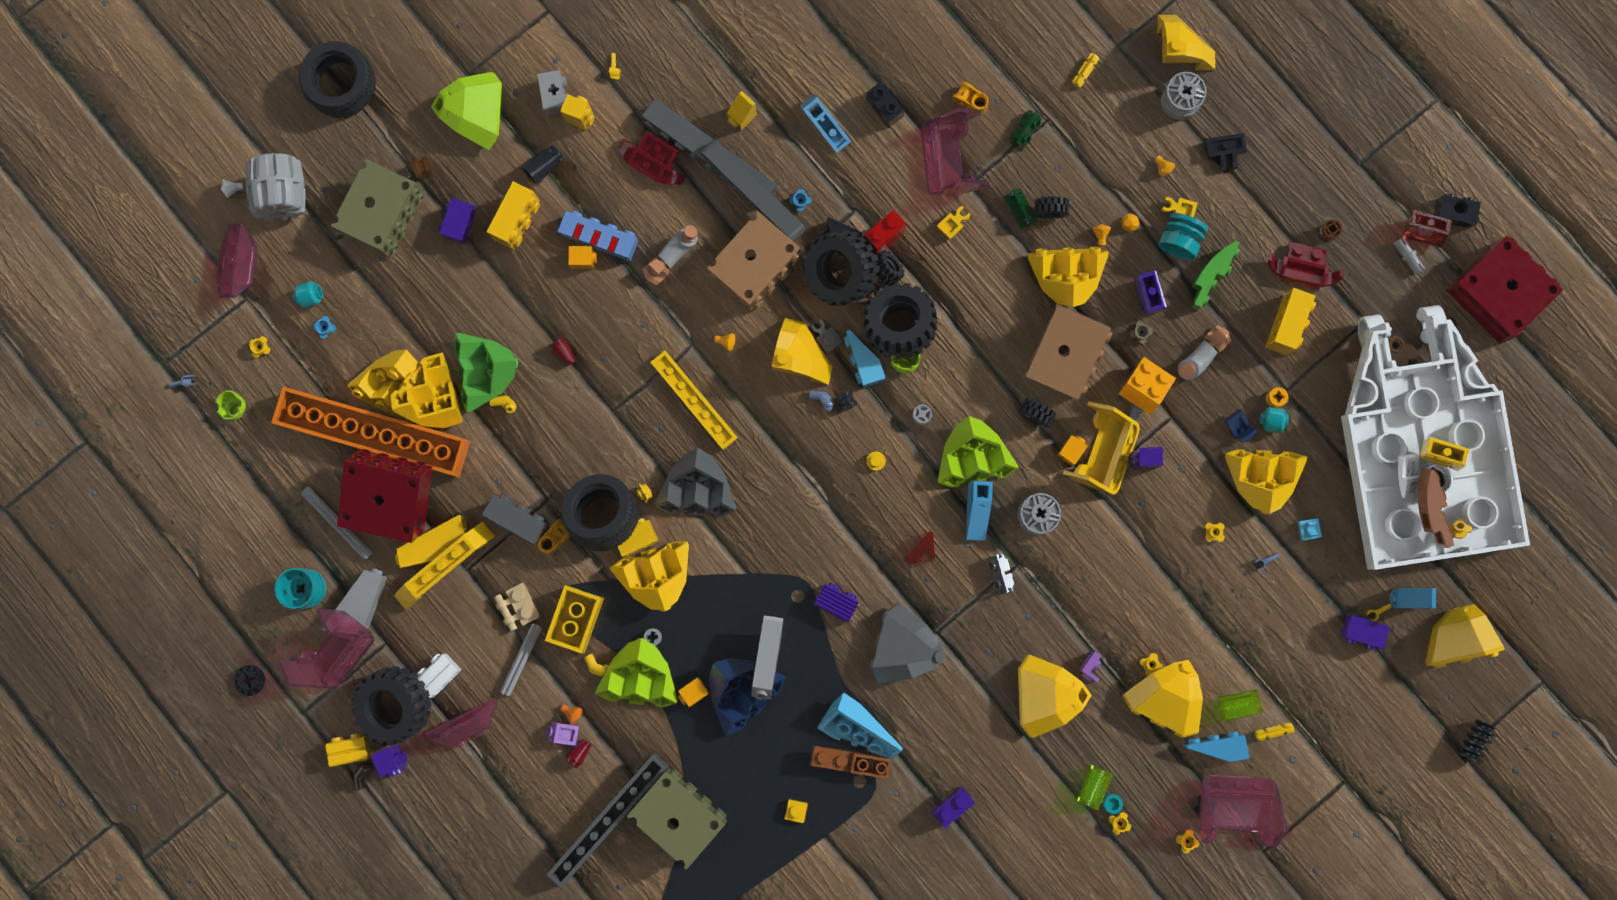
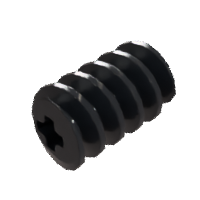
[1458,719,1497,764]

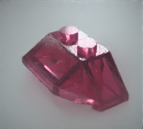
[216,223,257,299]
[422,698,498,748]

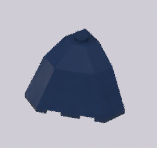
[709,658,786,736]

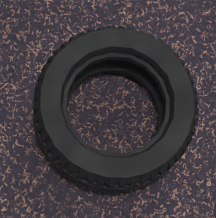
[298,41,376,118]
[561,474,639,552]

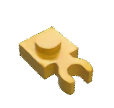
[1161,197,1198,217]
[937,206,971,240]

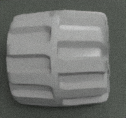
[246,153,305,221]

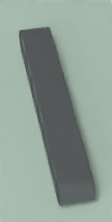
[700,139,806,242]

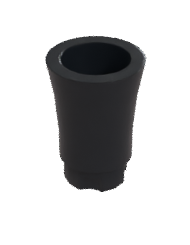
[521,145,564,186]

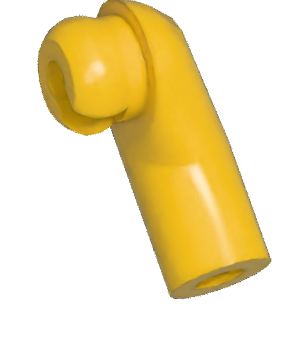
[490,395,516,414]
[584,654,609,677]

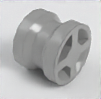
[912,404,932,425]

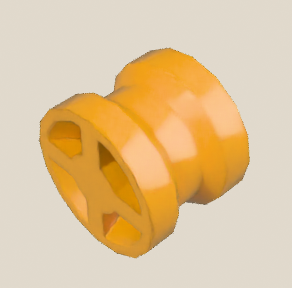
[1265,387,1288,408]

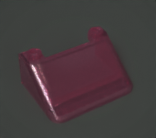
[1200,775,1288,847]

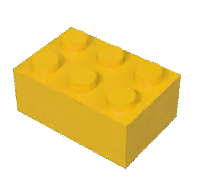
[487,182,540,250]
[1265,288,1316,356]
[545,585,604,654]

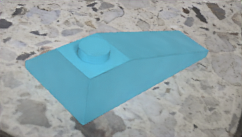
[818,693,903,759]

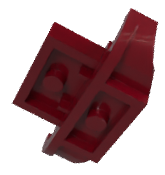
[619,131,686,185]
[1268,242,1344,289]

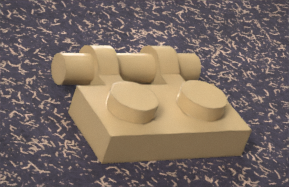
[494,583,541,632]

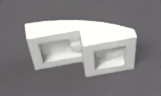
[1398,454,1420,498]

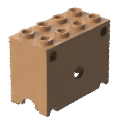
[707,211,801,312]
[1025,304,1112,400]

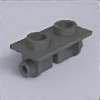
[988,553,1015,595]

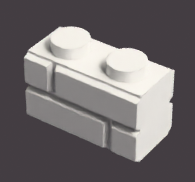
[417,654,462,698]

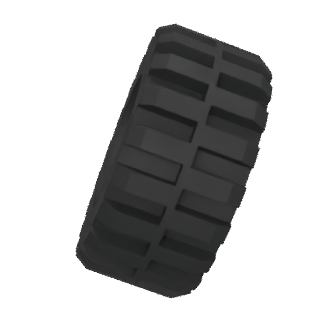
[803,230,879,306]
[863,283,937,359]
[351,666,431,745]

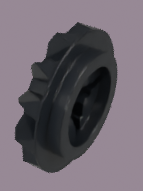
[234,665,265,696]

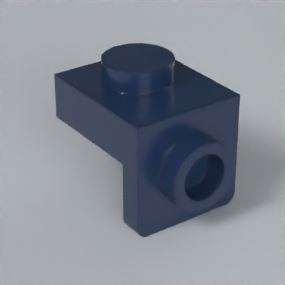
[1224,409,1257,443]

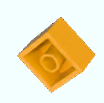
[1118,357,1176,415]

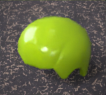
[890,353,920,374]
[215,390,246,421]

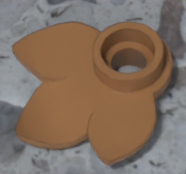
[1388,336,1418,367]

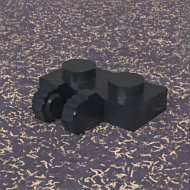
[1205,133,1247,171]

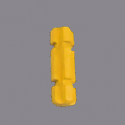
[1072,53,1099,88]
[1255,723,1294,741]

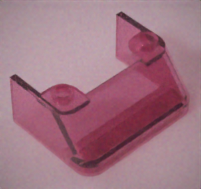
[921,108,989,196]
[278,608,374,689]

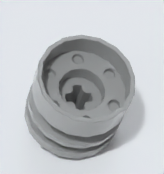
[1161,72,1206,120]
[1017,493,1061,536]

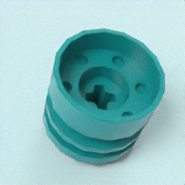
[1158,213,1208,260]
[274,568,327,609]

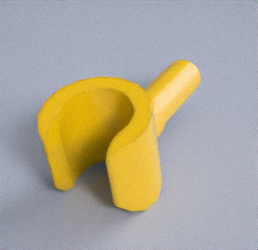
[609,53,621,80]
[1366,603,1392,621]

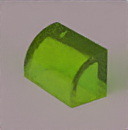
[1217,690,1263,720]
[1077,765,1114,811]

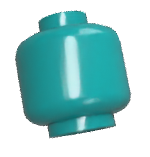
[292,281,323,308]
[1259,407,1289,433]

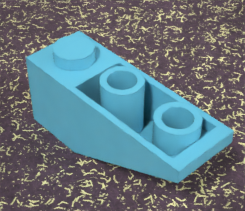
[844,330,885,388]

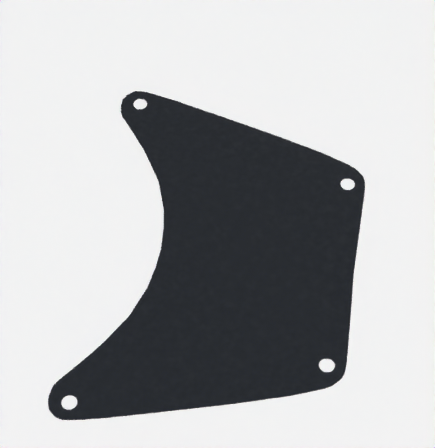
[570,573,876,900]

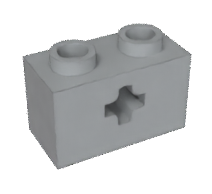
[537,70,567,116]

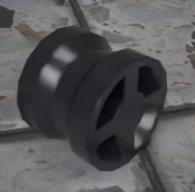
[835,390,858,413]

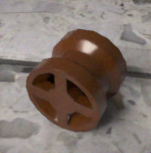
[412,156,433,179]

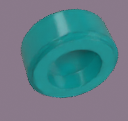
[1102,794,1123,814]

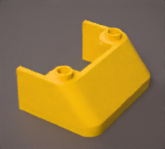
[1063,401,1140,495]

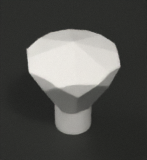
[221,179,243,198]

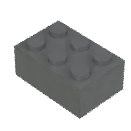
[482,494,551,545]

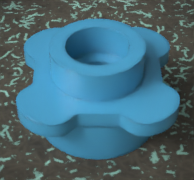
[789,189,812,212]
[313,316,336,339]

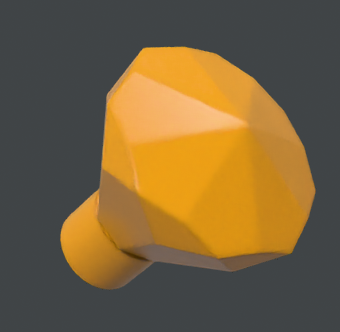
[1155,156,1175,177]
[1121,213,1139,232]
[1092,224,1111,245]
[714,333,736,352]

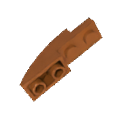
[1418,469,1454,548]
[810,745,892,779]

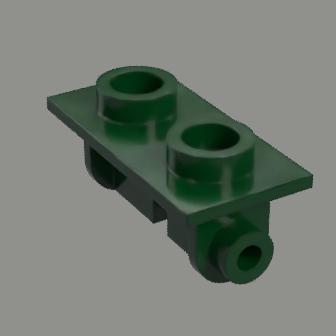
[1009,110,1042,151]
[1004,188,1038,229]

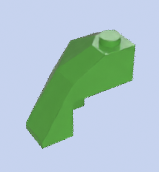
[454,333,518,412]

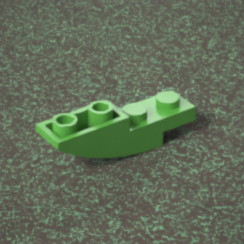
[1191,241,1240,311]

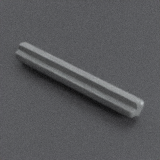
[500,624,542,696]

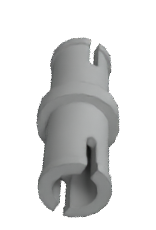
[1393,237,1425,275]

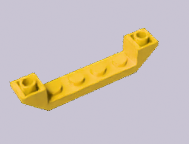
[394,522,495,610]

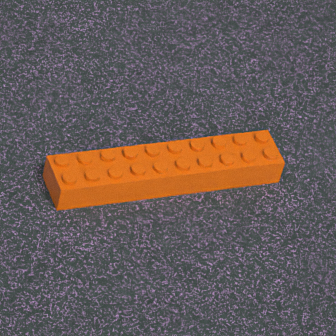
[271,387,470,478]

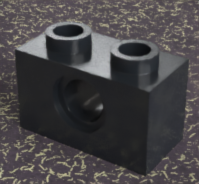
[866,82,904,128]
[1433,194,1481,228]

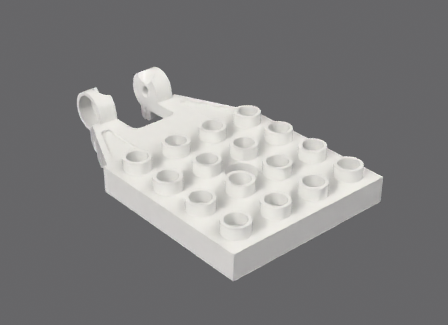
[1341,305,1530,570]

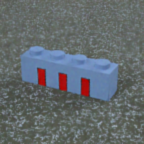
[558,210,638,262]

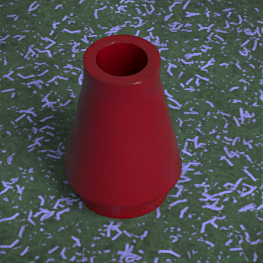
[550,337,576,367]
[565,739,592,769]

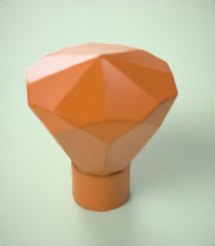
[560,704,583,724]

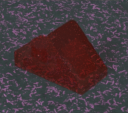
[904,530,935,565]

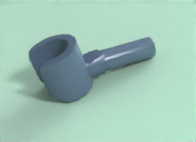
[169,375,197,388]
[1254,553,1280,570]

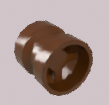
[1318,219,1342,242]

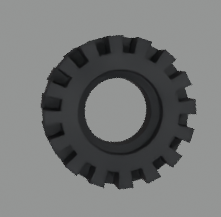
[1035,196,1069,219]
[876,250,905,286]
[1019,398,1057,428]

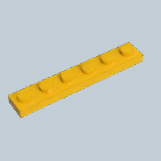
[651,351,738,450]

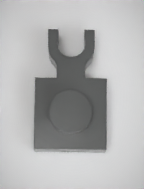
[811,319,843,354]

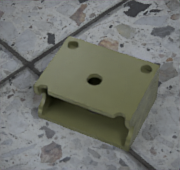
[331,159,424,258]
[627,768,727,870]

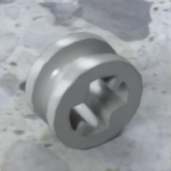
[644,628,662,646]

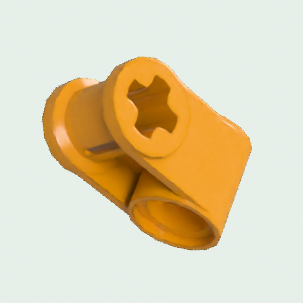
[952,81,988,115]
[538,518,570,554]

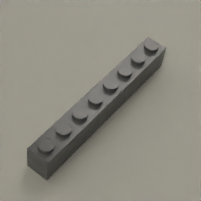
[642,98,777,195]
[547,753,669,888]

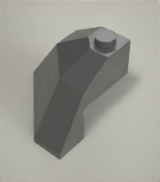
[654,448,736,517]
[870,603,947,684]

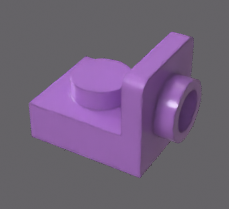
[1079,651,1101,683]
[547,721,579,746]

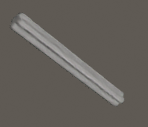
[301,487,373,560]

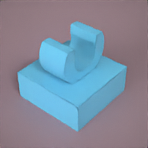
[1297,518,1322,541]

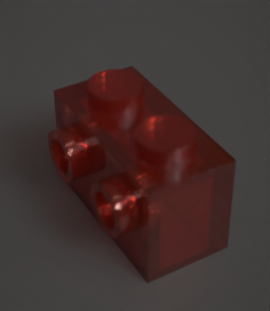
[1403,210,1452,248]

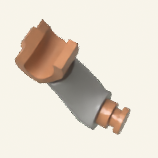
[642,225,698,285]
[1178,325,1232,380]

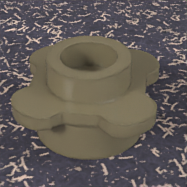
[1130,321,1153,344]

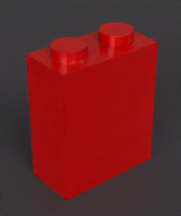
[864,210,906,255]

